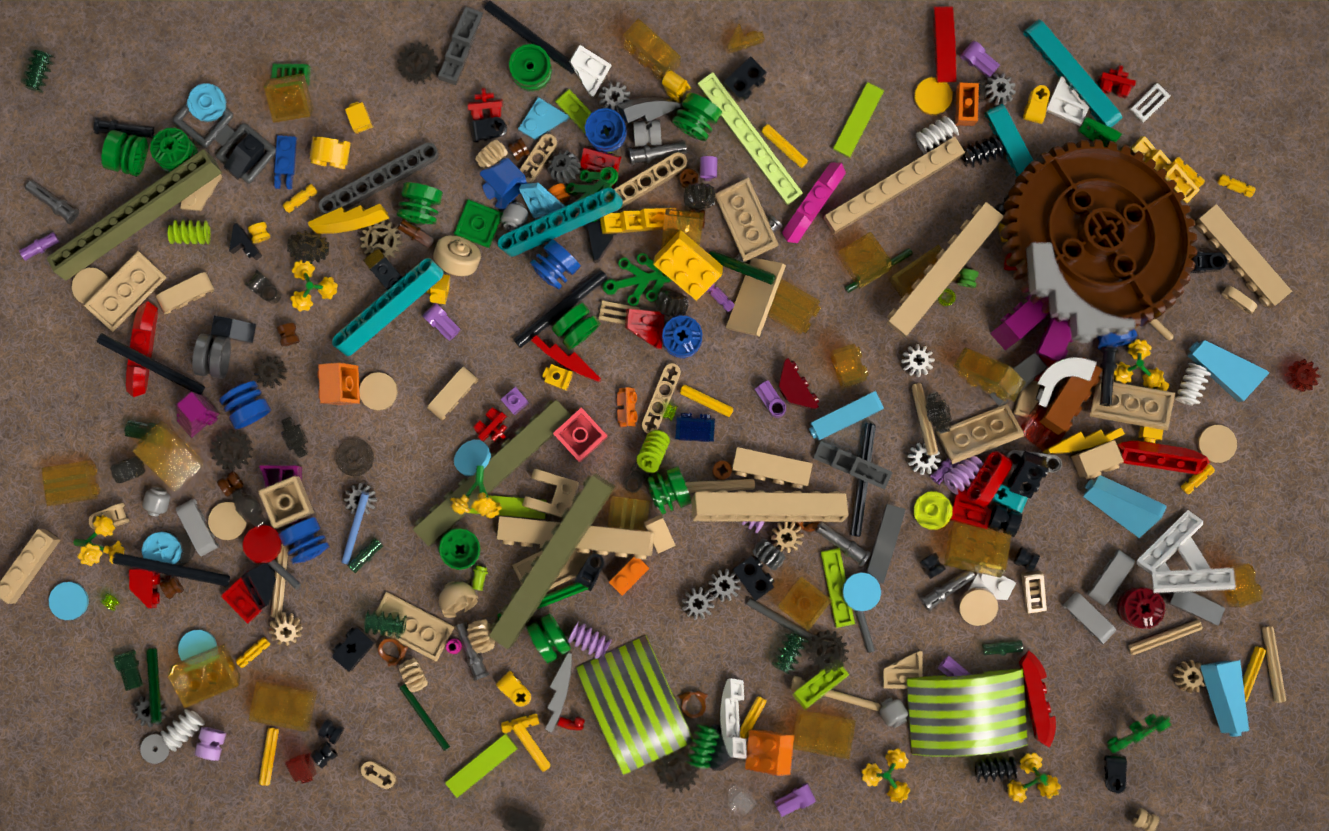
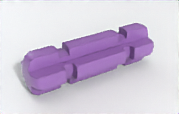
[707,284,734,312]

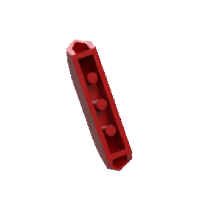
[126,301,158,397]
[1117,441,1210,475]
[1019,650,1056,748]

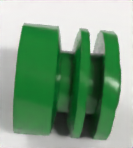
[672,92,722,141]
[150,128,199,174]
[101,130,148,177]
[396,182,443,225]
[647,466,692,515]
[439,529,481,570]

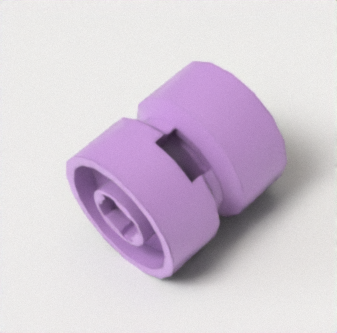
[194,727,226,760]

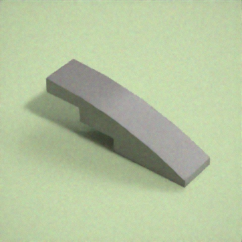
[545,652,572,733]

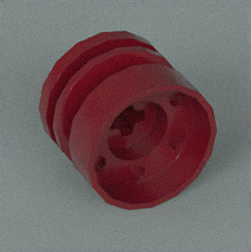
[1117,588,1165,629]

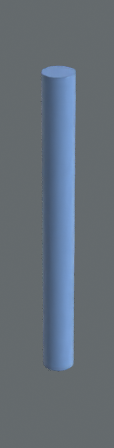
[341,492,369,564]

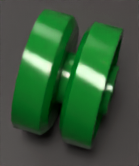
[509,44,552,92]
[552,303,601,350]
[526,613,572,663]

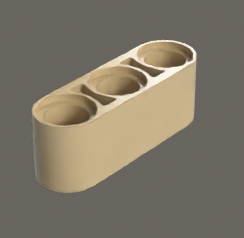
[156,272,214,314]
[427,367,478,421]

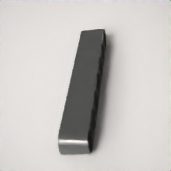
[319,143,439,214]

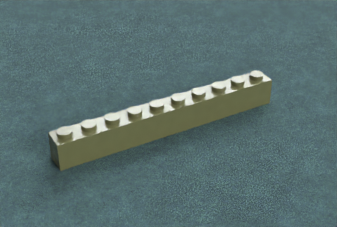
[47,149,222,281]
[413,399,571,547]
[489,473,616,649]

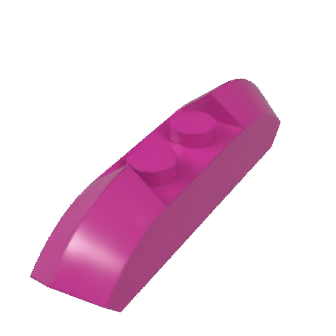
[782,162,846,243]

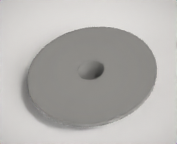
[140,734,170,764]

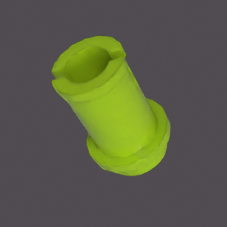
[472,565,488,591]

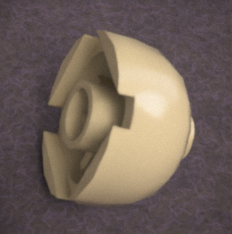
[439,581,478,618]

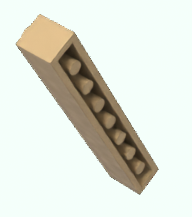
[823,137,965,235]
[886,202,1004,338]
[691,490,848,522]
[497,516,654,559]

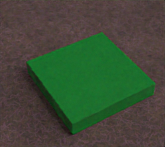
[454,199,503,249]

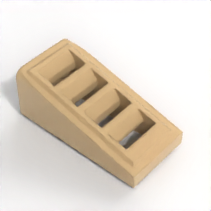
[1021,571,1047,613]

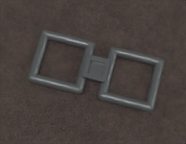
[173,103,276,184]

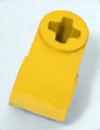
[662,70,691,103]
[1023,85,1050,124]
[496,670,531,707]

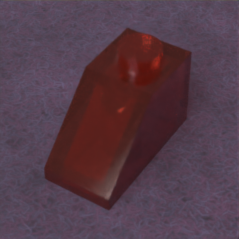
[285,752,317,784]

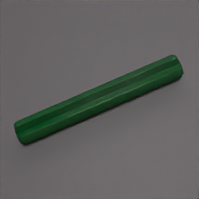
[709,250,776,285]
[147,648,162,724]

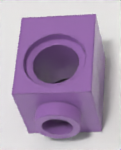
[501,387,529,415]

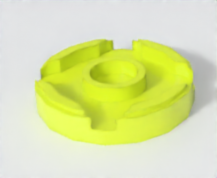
[914,491,952,530]

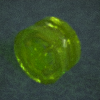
[938,289,956,307]
[663,403,678,422]
[100,593,121,611]

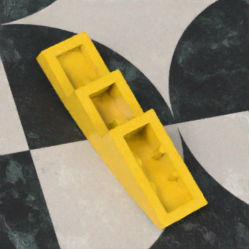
[1130,136,1200,203]
[308,204,389,234]
[600,208,679,234]
[1043,427,1125,454]

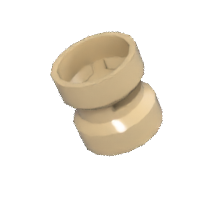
[1132,808,1159,831]

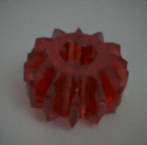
[1285,359,1321,392]

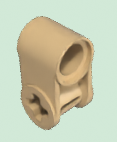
[89,503,130,529]

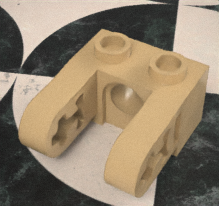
[522,469,579,519]

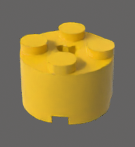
[309,136,351,169]

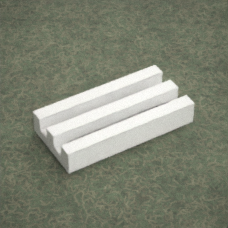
[1130,83,1170,123]

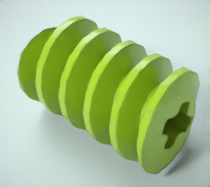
[168,220,211,245]
[636,430,670,473]

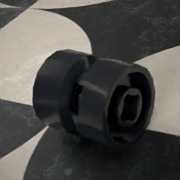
[988,505,1023,537]

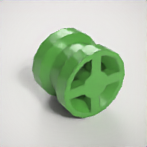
[957,269,979,288]

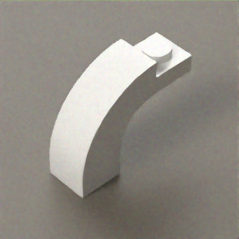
[1037,358,1097,407]

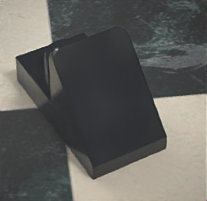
[229,223,263,260]

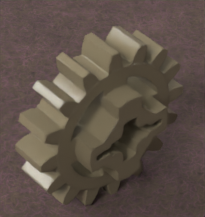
[360,221,403,261]

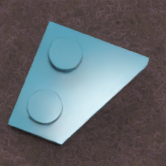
[518,97,569,140]
[519,183,566,218]

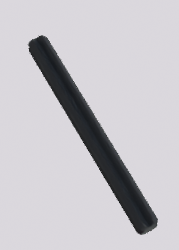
[484,0,575,74]
[514,270,608,348]
[96,333,205,395]
[850,423,876,537]
[112,553,230,587]

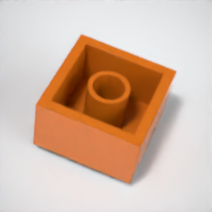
[317,363,360,405]
[745,730,794,775]

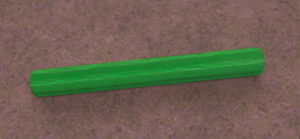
[497,583,588,620]

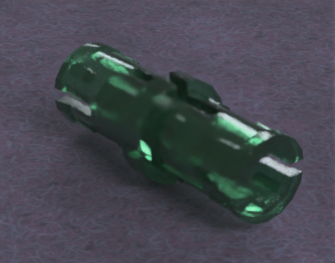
[347,538,383,573]
[982,640,1023,656]

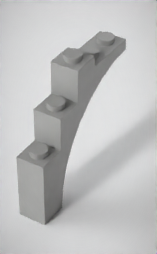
[1026,243,1135,343]

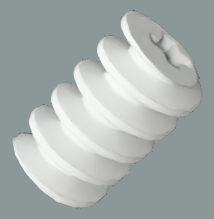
[916,116,959,154]
[1175,363,1211,406]
[161,709,205,752]

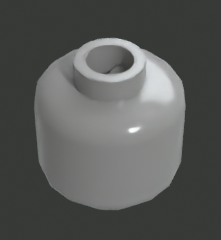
[501,202,528,231]
[142,486,171,516]
[879,698,908,728]

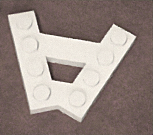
[1137,510,1235,593]

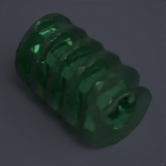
[21,50,55,93]
[364,609,407,639]
[771,632,809,675]

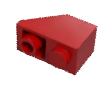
[129,569,160,608]

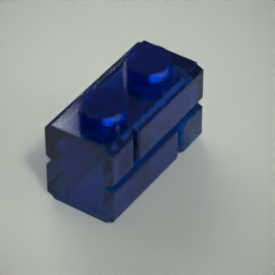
[675,413,715,442]

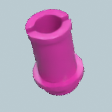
[446,639,462,654]

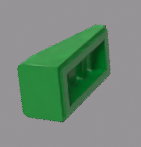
[271,64,311,86]
[1078,117,1122,146]

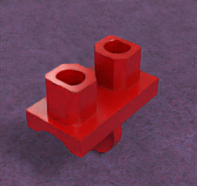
[1098,65,1136,99]
[468,88,503,120]
[473,407,507,442]

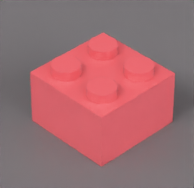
[553,407,608,463]

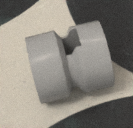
[633,120,662,147]

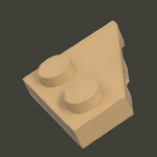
[181,174,222,211]
[883,651,923,689]

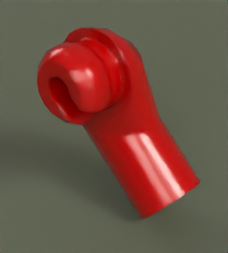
[557,717,585,731]

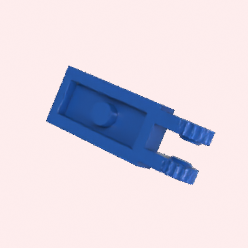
[274,136,297,189]

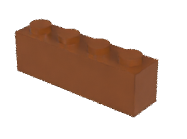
[1039,357,1103,435]

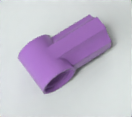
[960,41,1000,78]
[700,156,718,181]
[422,303,461,341]
[754,380,786,418]
[938,656,972,677]
[774,783,816,817]

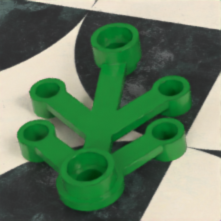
[566,167,618,222]
[603,253,672,307]
[1107,713,1171,754]

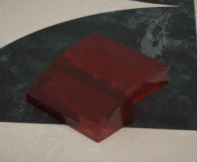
[1020,401,1066,455]

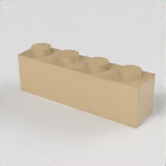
[732,447,813,489]
[0,529,60,604]

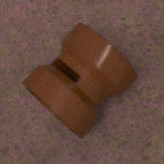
[276,323,300,347]
[217,470,244,497]

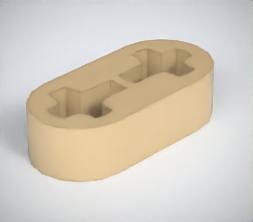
[1222,286,1257,315]
[361,761,396,789]

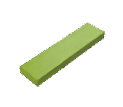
[833,82,884,158]
[555,89,612,153]
[470,495,547,519]
[821,548,855,628]
[445,733,518,798]

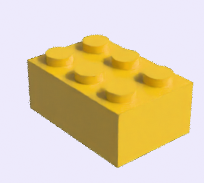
[653,230,723,301]

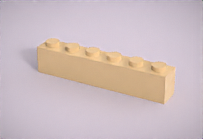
[1195,204,1292,308]

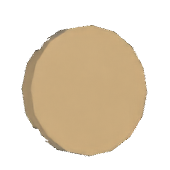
[72,268,110,304]
[359,372,398,411]
[1198,425,1237,463]
[208,502,248,540]
[959,588,998,626]

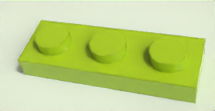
[793,660,849,710]

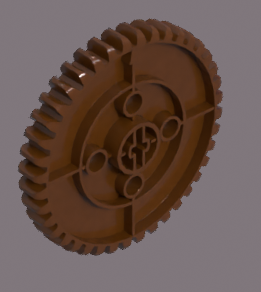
[1000,139,1197,334]

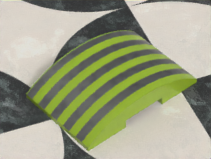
[576,635,693,775]
[906,669,1028,757]

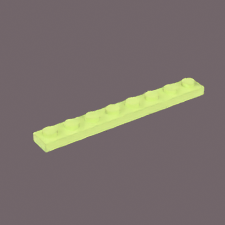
[698,72,803,205]

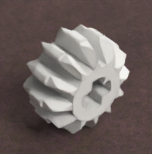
[901,344,935,377]
[907,443,941,475]

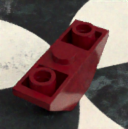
[778,358,819,410]

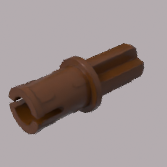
[397,219,434,248]

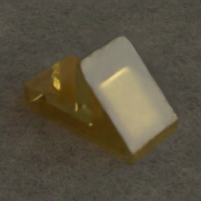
[727,23,765,54]

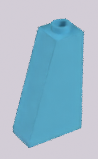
[1188,340,1269,402]
[809,391,884,441]
[1083,475,1167,538]
[1200,660,1249,736]

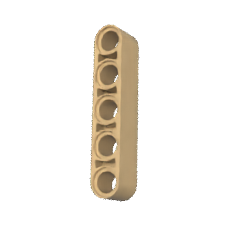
[613,152,687,210]

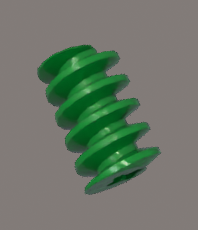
[686,724,719,768]

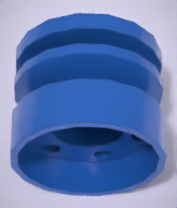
[585,108,627,152]
[530,239,581,290]
[662,315,703,359]
[219,381,271,429]
[278,517,330,564]

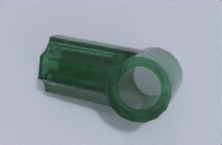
[124,420,166,444]
[113,649,143,691]

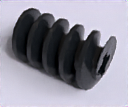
[962,136,1004,168]
[975,756,1017,783]

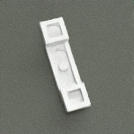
[720,679,747,759]

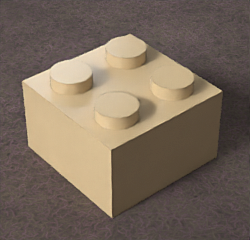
[1071,440,1124,480]
[259,476,314,528]

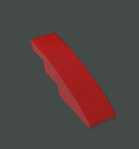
[934,6,957,83]
[531,335,602,383]

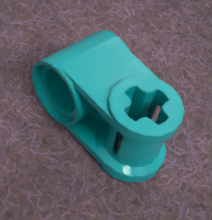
[992,485,1028,513]

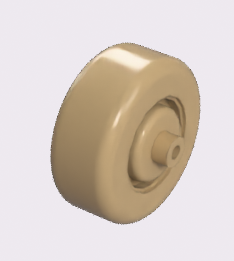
[433,235,481,276]

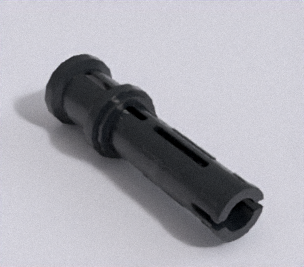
[94,117,155,139]
[1100,347,1119,407]

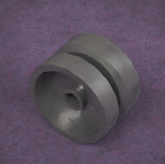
[192,333,231,379]

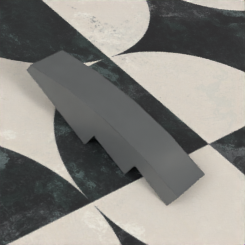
[438,7,483,85]
[813,441,893,490]
[866,504,906,584]

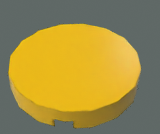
[914,77,952,115]

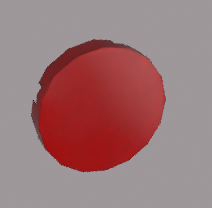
[242,525,282,563]

